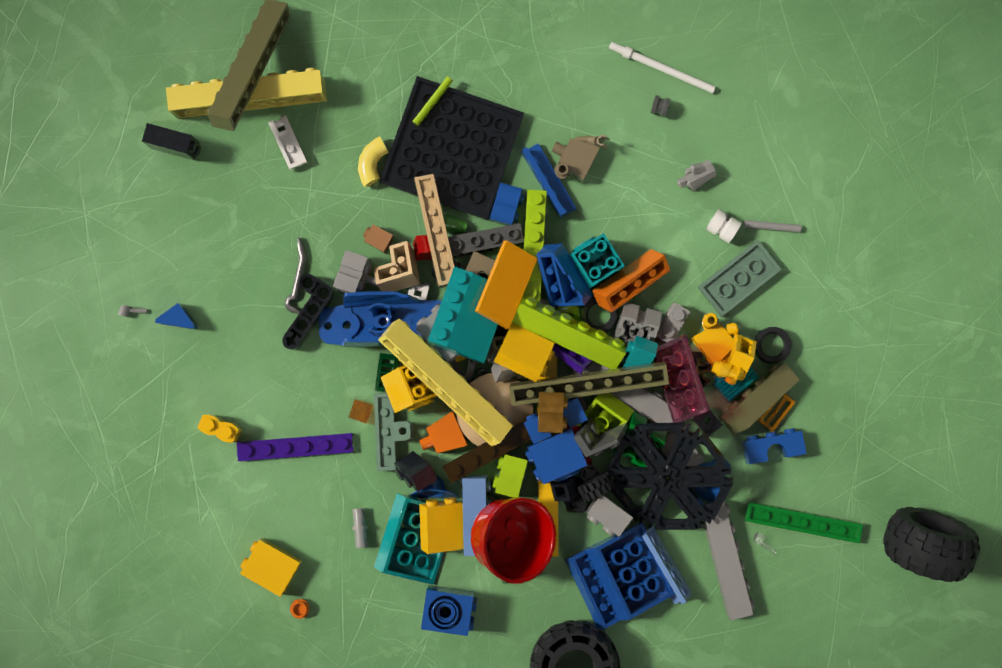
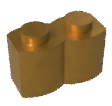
[538,392,567,433]

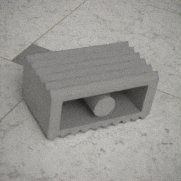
[656,302,690,345]

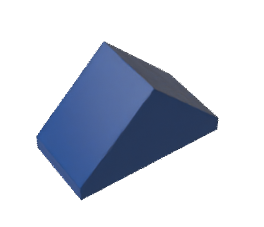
[155,303,198,330]

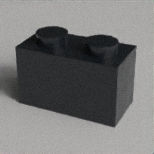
[394,451,437,492]

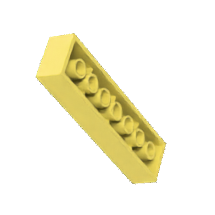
[166,68,327,119]

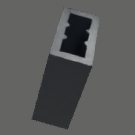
[142,123,201,161]

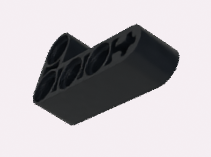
[282,274,334,350]

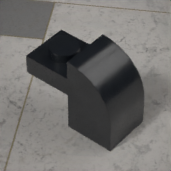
[550,477,587,512]

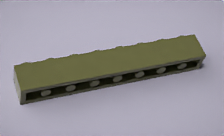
[207,0,291,131]
[509,362,669,406]

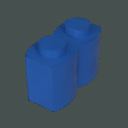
[490,183,525,226]

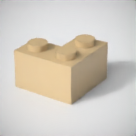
[374,241,420,292]

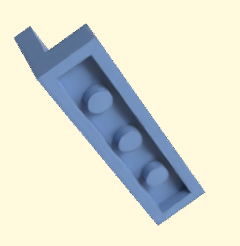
[642,527,693,605]

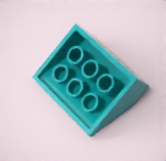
[428,266,498,364]
[374,493,443,585]

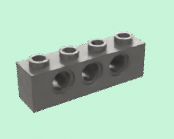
[448,223,524,258]

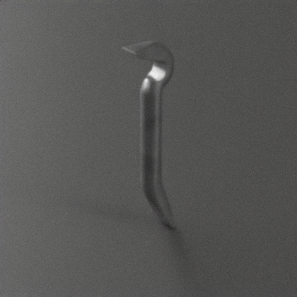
[284,237,306,314]

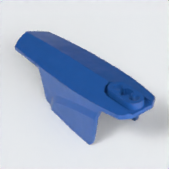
[319,291,442,347]

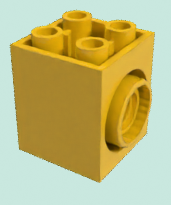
[381,365,437,413]

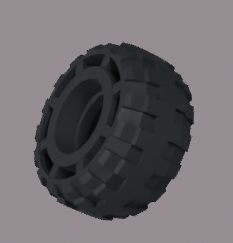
[883,507,981,582]
[530,620,621,668]

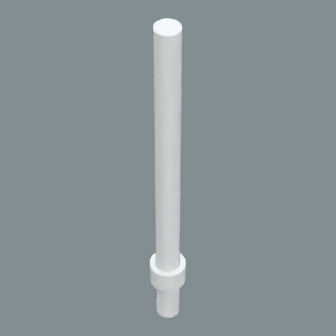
[609,42,715,94]

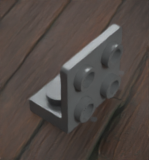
[574,418,628,457]

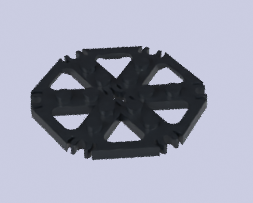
[606,422,733,530]

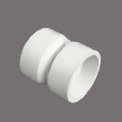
[706,209,742,244]

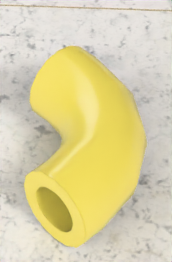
[358,136,389,187]

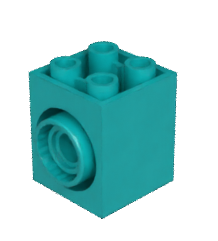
[570,233,625,290]

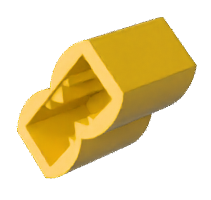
[197,415,243,443]

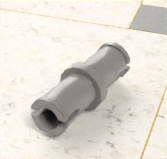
[352,508,368,548]

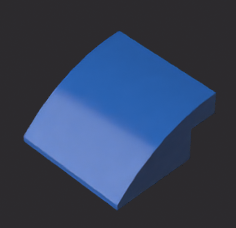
[565,523,675,630]

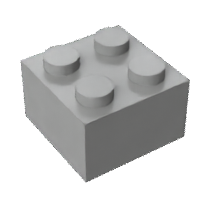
[586,495,633,537]

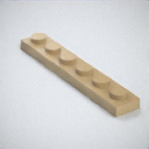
[414,174,454,288]

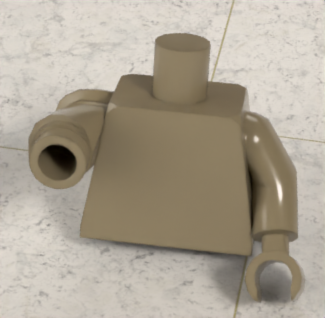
[551,135,610,183]

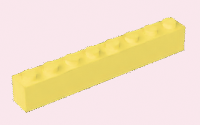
[378,319,513,446]

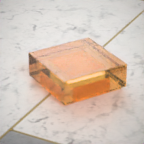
[349,399,373,424]

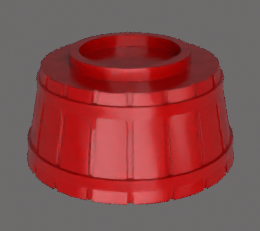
[471,497,556,584]

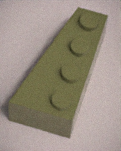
[719,362,800,435]

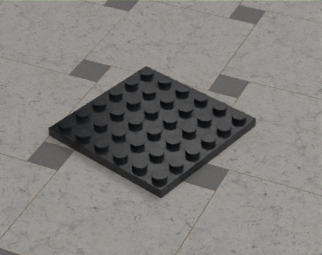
[379,76,524,221]

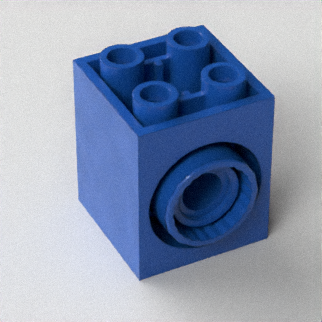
[525,429,587,484]
[421,585,477,636]

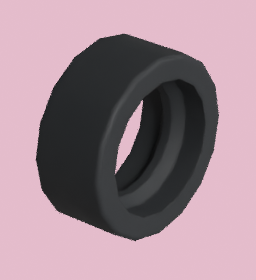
[581,297,617,332]
[754,327,792,363]

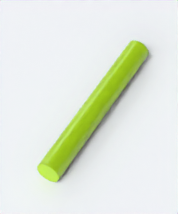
[412,76,453,126]

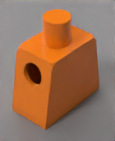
[419,412,468,453]

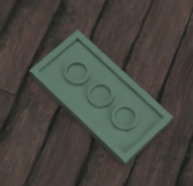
[697,240,782,317]

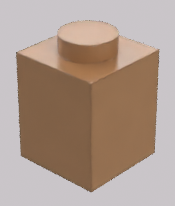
[363,224,394,254]

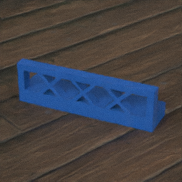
[522,144,576,219]

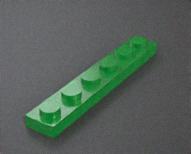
[744,502,863,544]

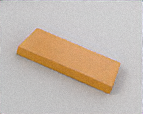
[475,240,537,329]

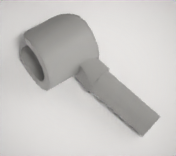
[118,305,147,317]

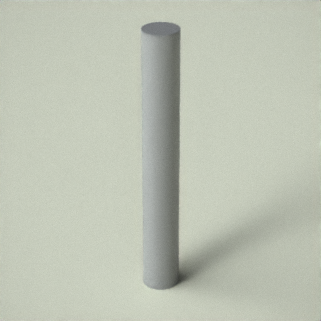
[743,220,802,233]

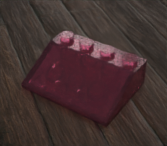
[654,334,710,422]

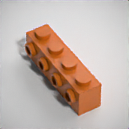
[593,249,670,313]

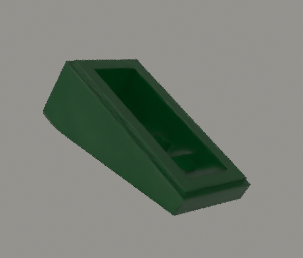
[375,353,399,392]

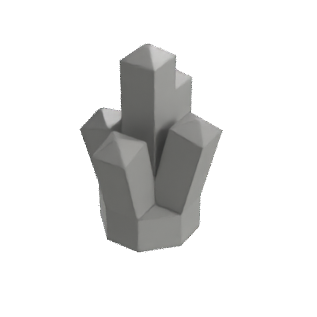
[677,160,716,191]

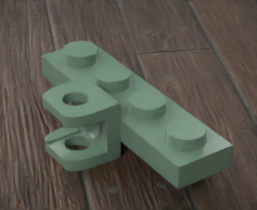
[374,393,414,471]

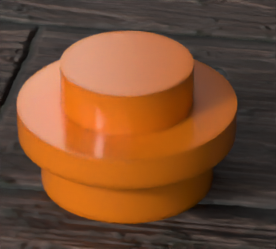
[290,599,310,619]

